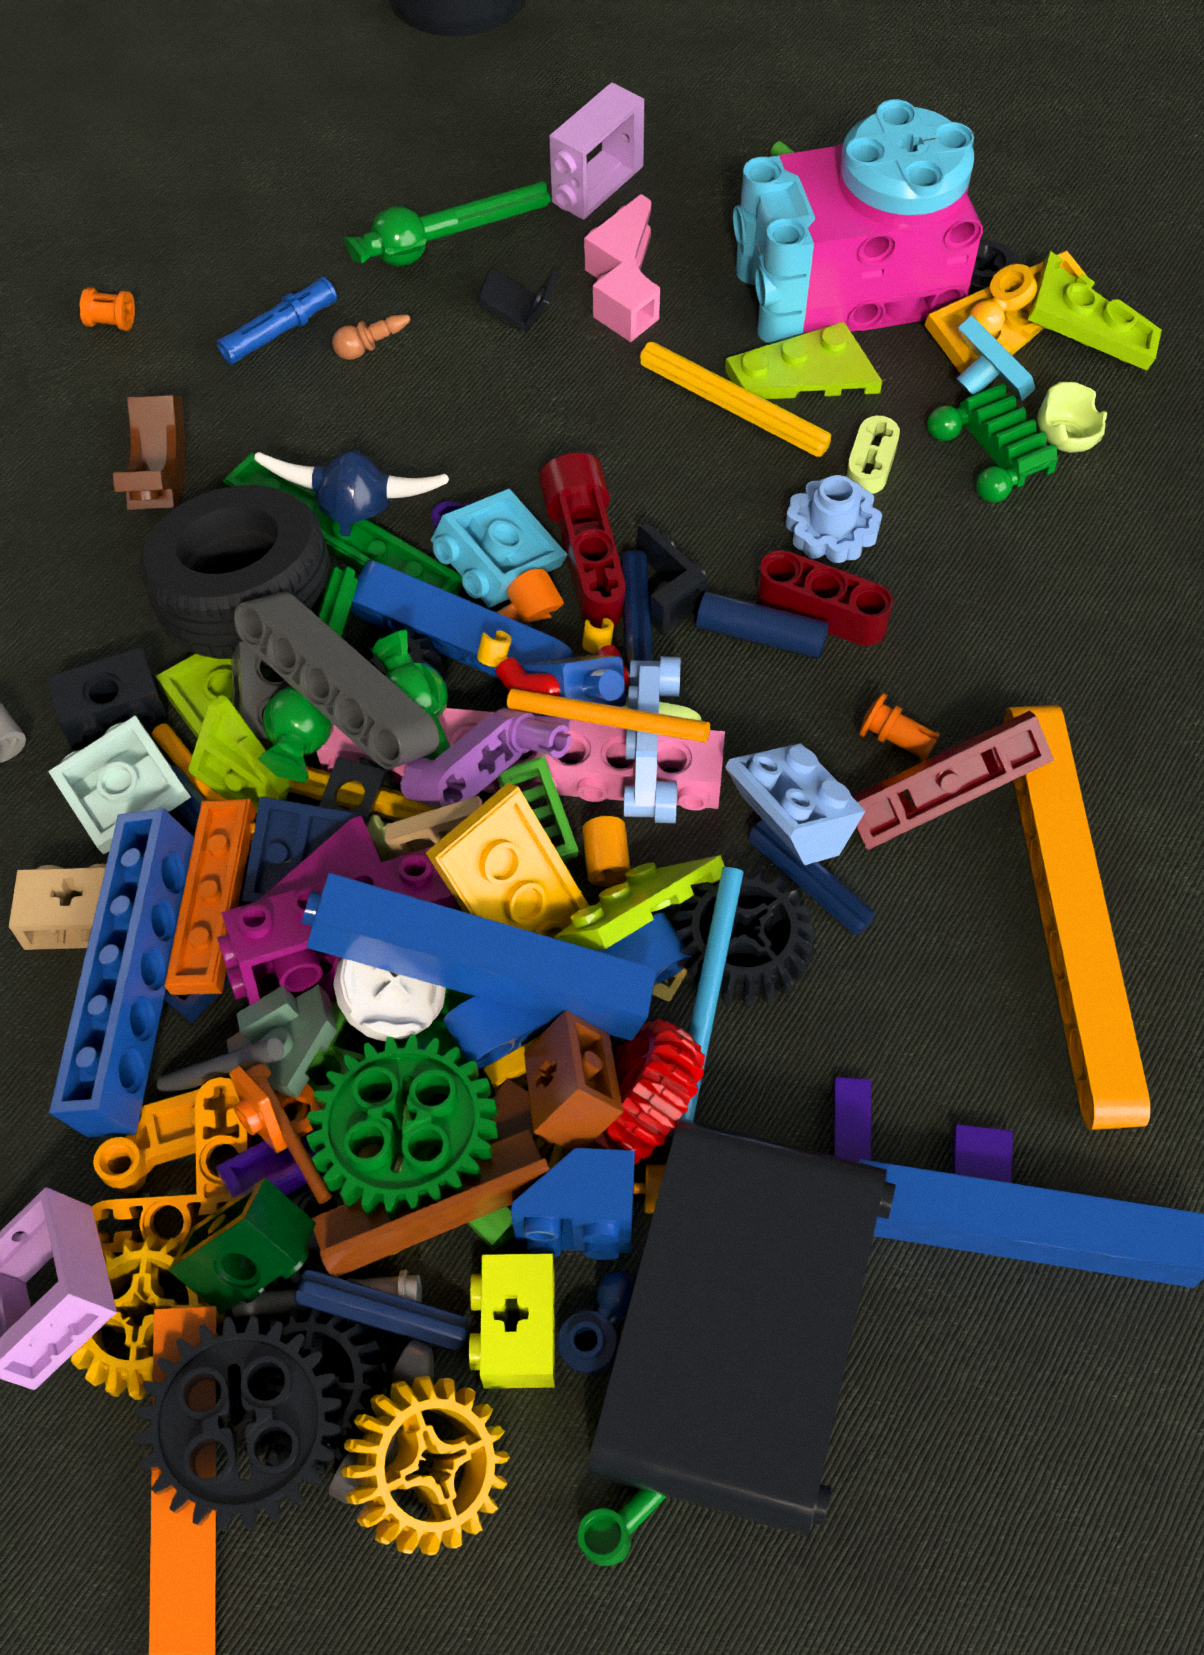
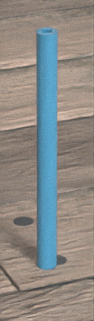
[668,867,744,1138]

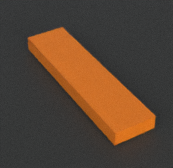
[164,799,256,995]

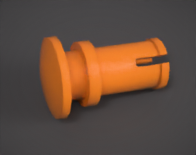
[859,692,940,761]

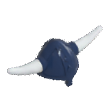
[254,450,449,537]

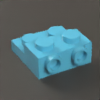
[431,489,568,608]

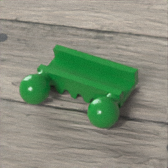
[927,383,1058,503]

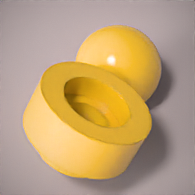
[969,264,1038,335]

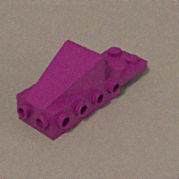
[217,816,463,1006]

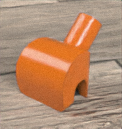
[496,569,564,624]

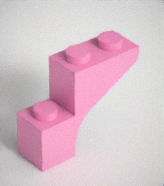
[584,194,660,342]

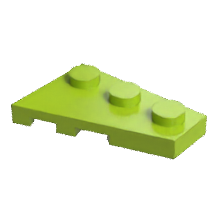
[1028,251,1162,370]

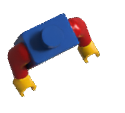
[477,618,631,715]

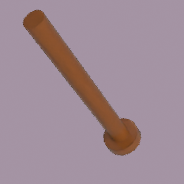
[245,1063,332,1204]

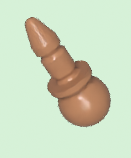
[332,314,410,360]

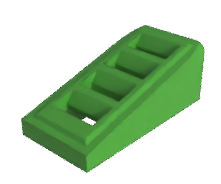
[497,756,579,863]

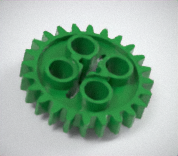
[307,1034,498,1221]

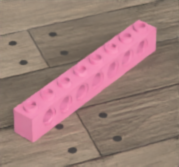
[317,708,725,810]

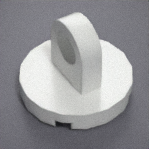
[333,958,446,1042]

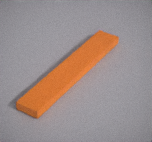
[149,1306,216,1655]

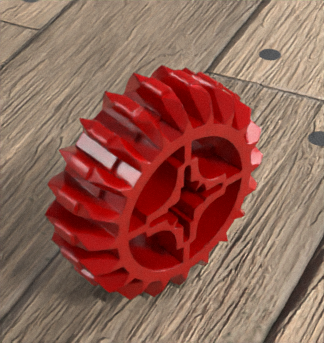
[587,1019,705,1164]

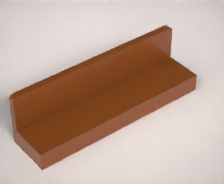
[311,1129,550,1277]

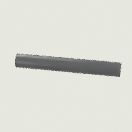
[157,1038,284,1096]

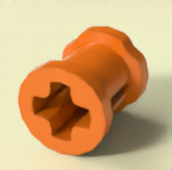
[80,287,135,331]

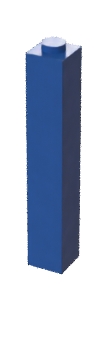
[301,873,657,1041]
[859,1159,1204,1288]

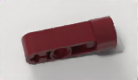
[539,453,626,629]

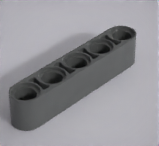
[234,592,439,769]

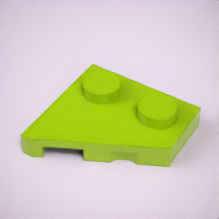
[188,694,291,821]

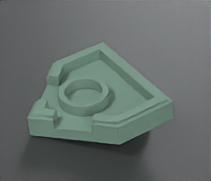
[226,984,337,1098]

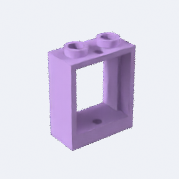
[549,82,644,220]
[0,1187,117,1390]

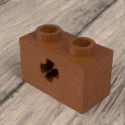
[524,1010,623,1151]

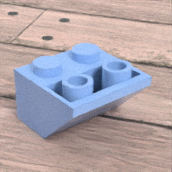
[725,743,865,865]

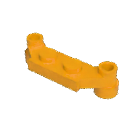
[93,1087,310,1194]

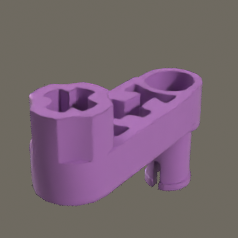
[400,708,571,809]

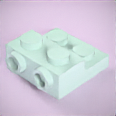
[48,716,191,854]

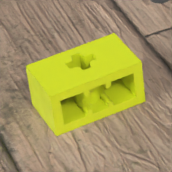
[469,1254,555,1389]

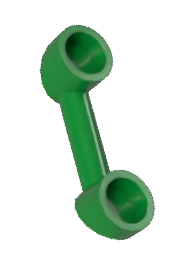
[577,1489,666,1566]

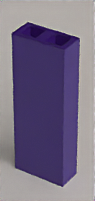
[833,1077,871,1162]

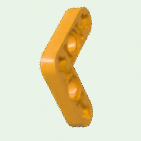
[92,1077,252,1253]

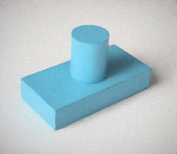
[956,315,1036,401]

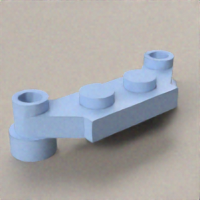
[624,656,681,823]

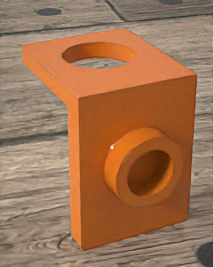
[229,1066,322,1154]

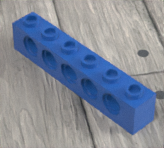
[49,808,194,1138]

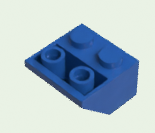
[511,1148,635,1260]

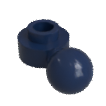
[558,1271,636,1375]

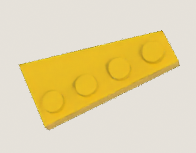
[925,251,1088,374]

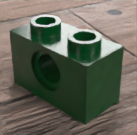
[168,1177,316,1315]

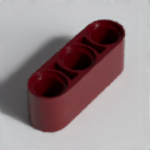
[757,550,893,646]

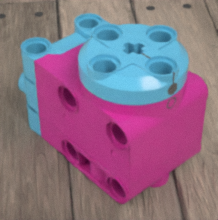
[733,99,983,344]

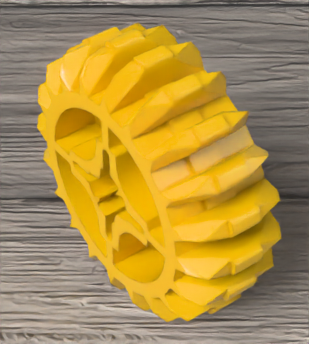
[71,1234,226,1400]
[340,1376,510,1555]

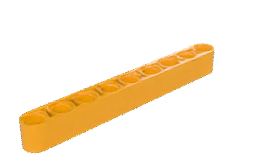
[1004,705,1150,1130]

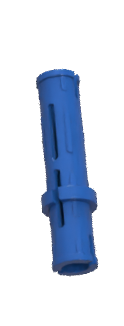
[216,276,338,366]

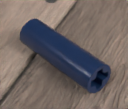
[696,591,829,659]

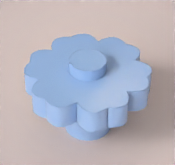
[786,475,882,563]

